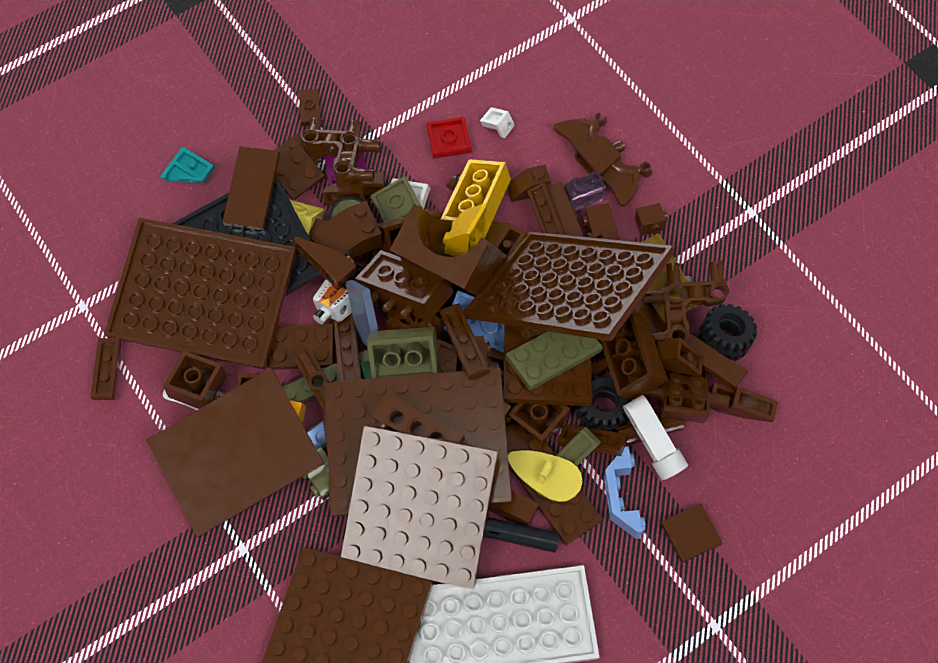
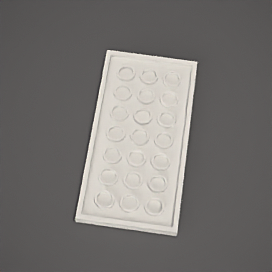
[409,565,600,663]

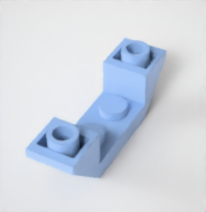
[603,447,645,539]

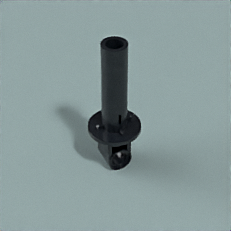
[484,513,559,553]

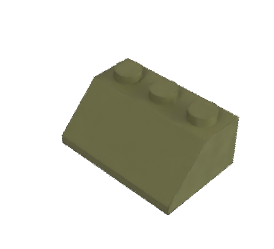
[367,326,438,379]

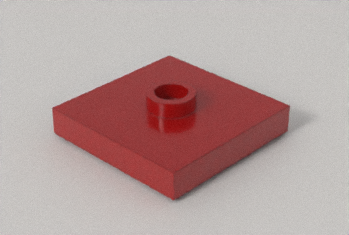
[426,116,472,159]

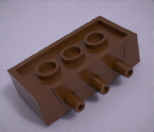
[356,250,454,321]

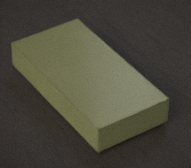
[556,426,601,466]

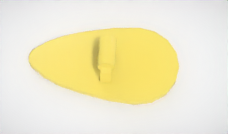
[508,450,582,502]

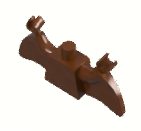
[553,113,652,207]

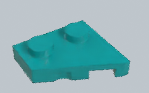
[160,146,215,184]

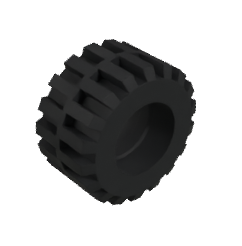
[698,304,757,361]
[576,374,632,432]

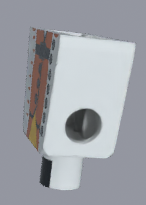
[313,280,352,324]

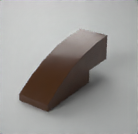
[322,171,386,206]
[708,382,778,422]
[489,491,539,526]

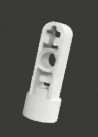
[623,395,688,480]

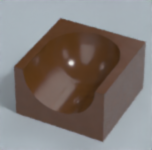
[390,204,507,296]

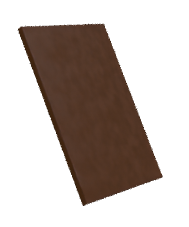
[146,368,324,537]

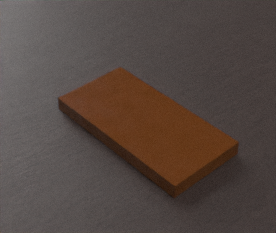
[223,146,281,230]

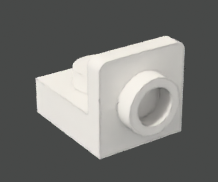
[480,107,515,138]

